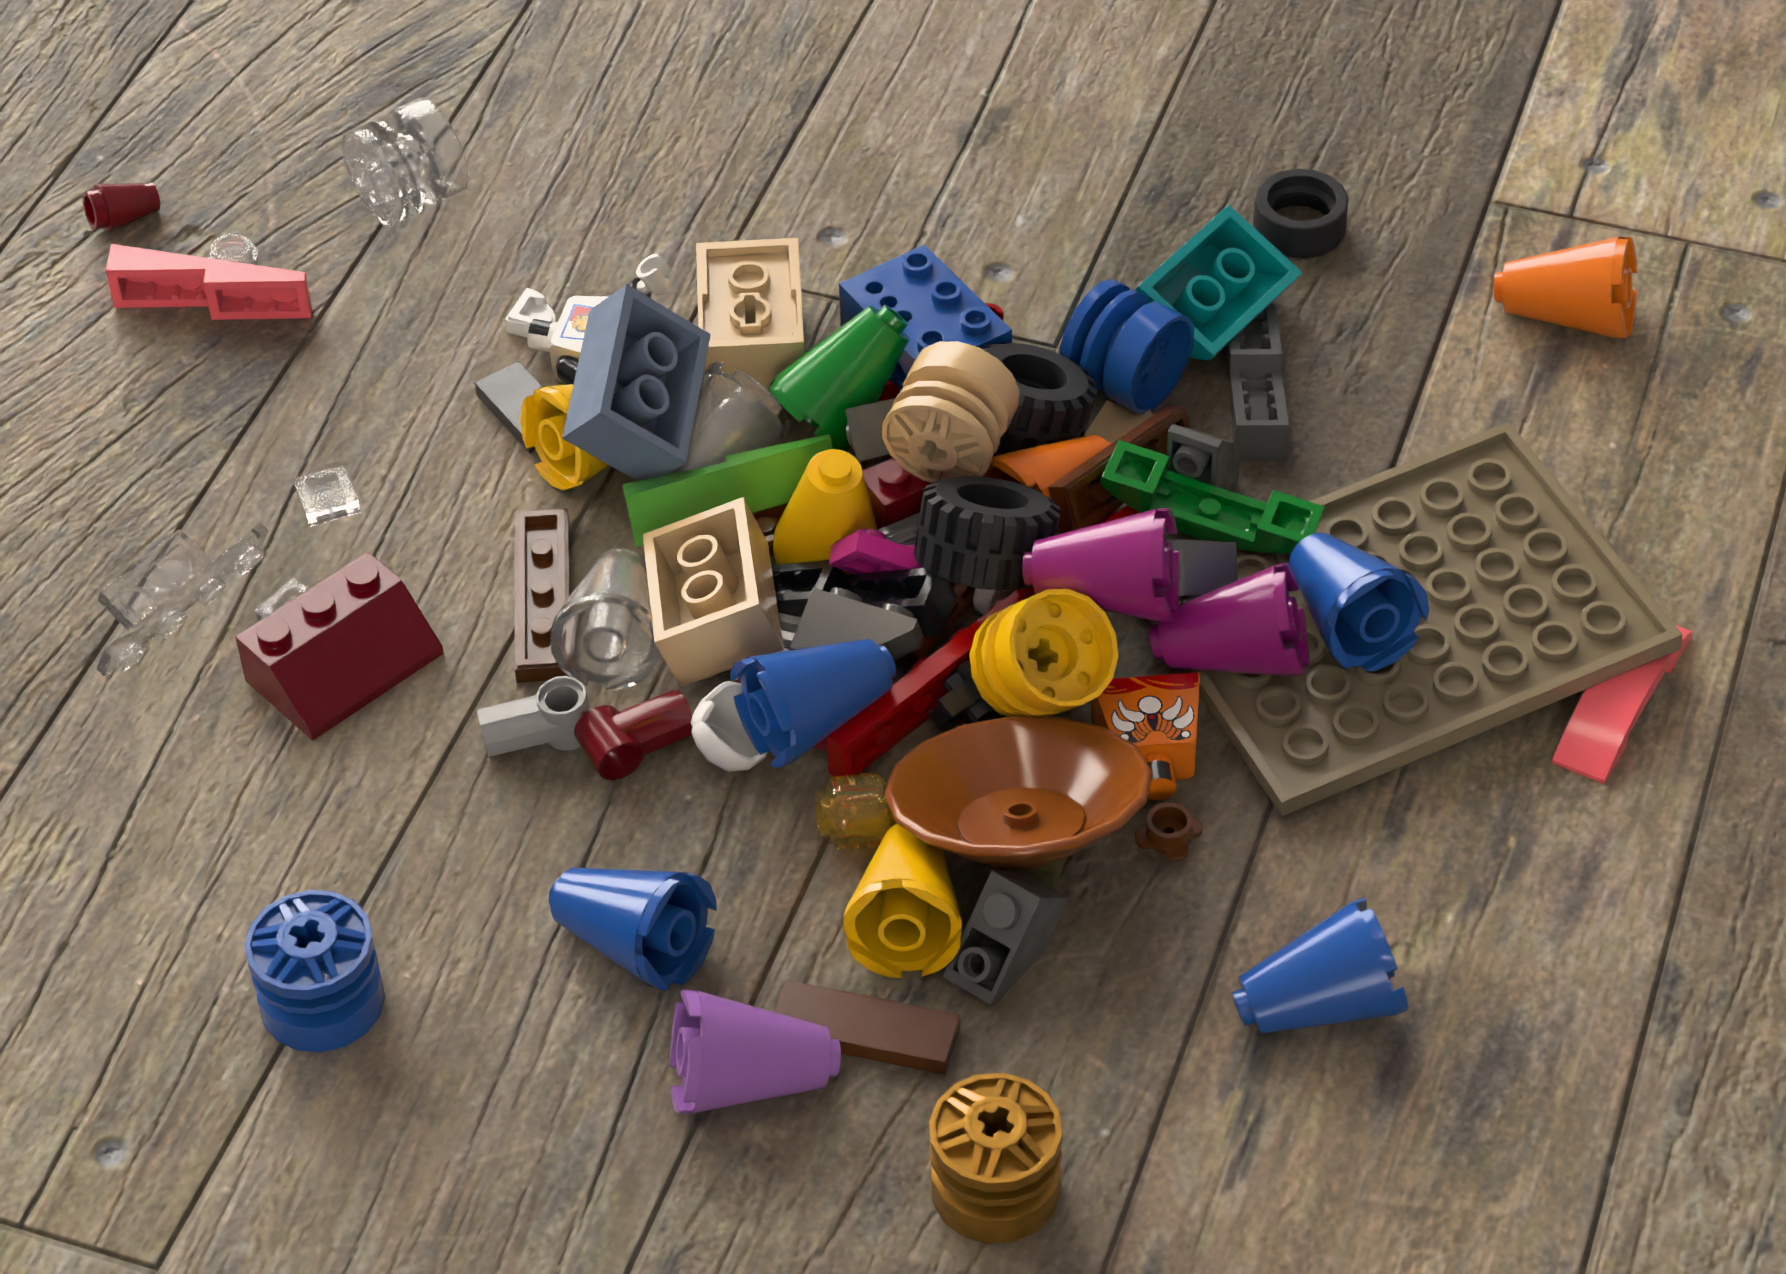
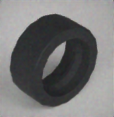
[1253,169,1349,258]

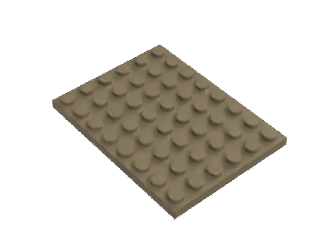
[1149,422,1683,816]

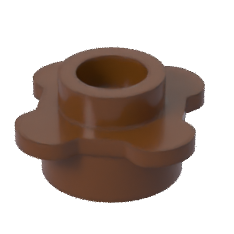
[1135,802,1203,861]

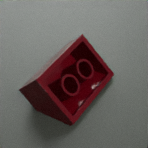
[235,552,444,741]

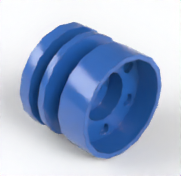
[1059,279,1194,415]
[244,890,385,1052]

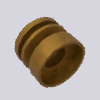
[929,1073,1062,1244]

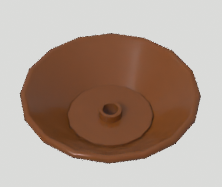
[884,716,1153,870]

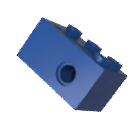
[839,244,1012,391]

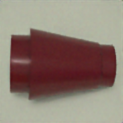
[83,182,160,232]

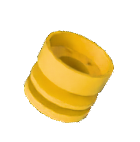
[969,589,1119,717]

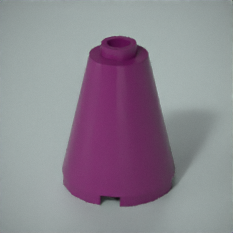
[1022,508,1180,622]
[1149,563,1309,676]

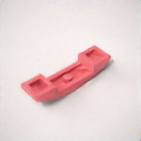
[1551,625,1693,784]

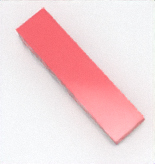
[105,244,312,320]

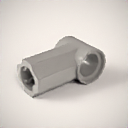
[477,676,590,757]

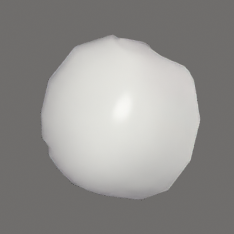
[690,681,767,772]

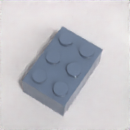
[562,284,711,481]

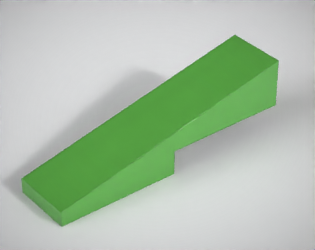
[622,434,833,547]

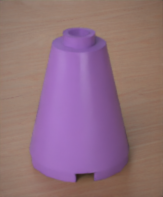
[670,990,841,1114]

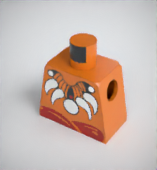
[1091,672,1200,800]

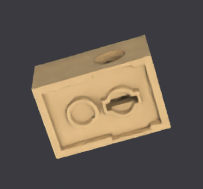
[696,238,805,408]

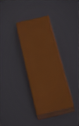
[774,980,960,1075]

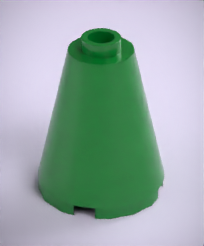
[769,304,910,452]

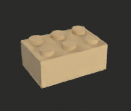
[643,497,784,687]

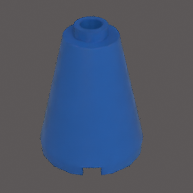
[1289,533,1429,671]
[731,639,896,768]
[549,867,717,991]
[1231,897,1408,1034]

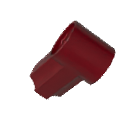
[574,689,693,780]

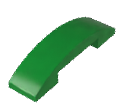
[1100,440,1325,554]

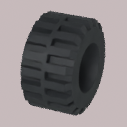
[983,343,1097,455]
[914,476,1061,590]

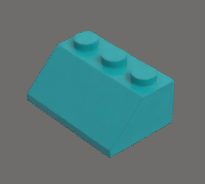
[1135,204,1303,361]

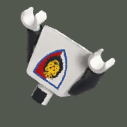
[527,254,671,385]

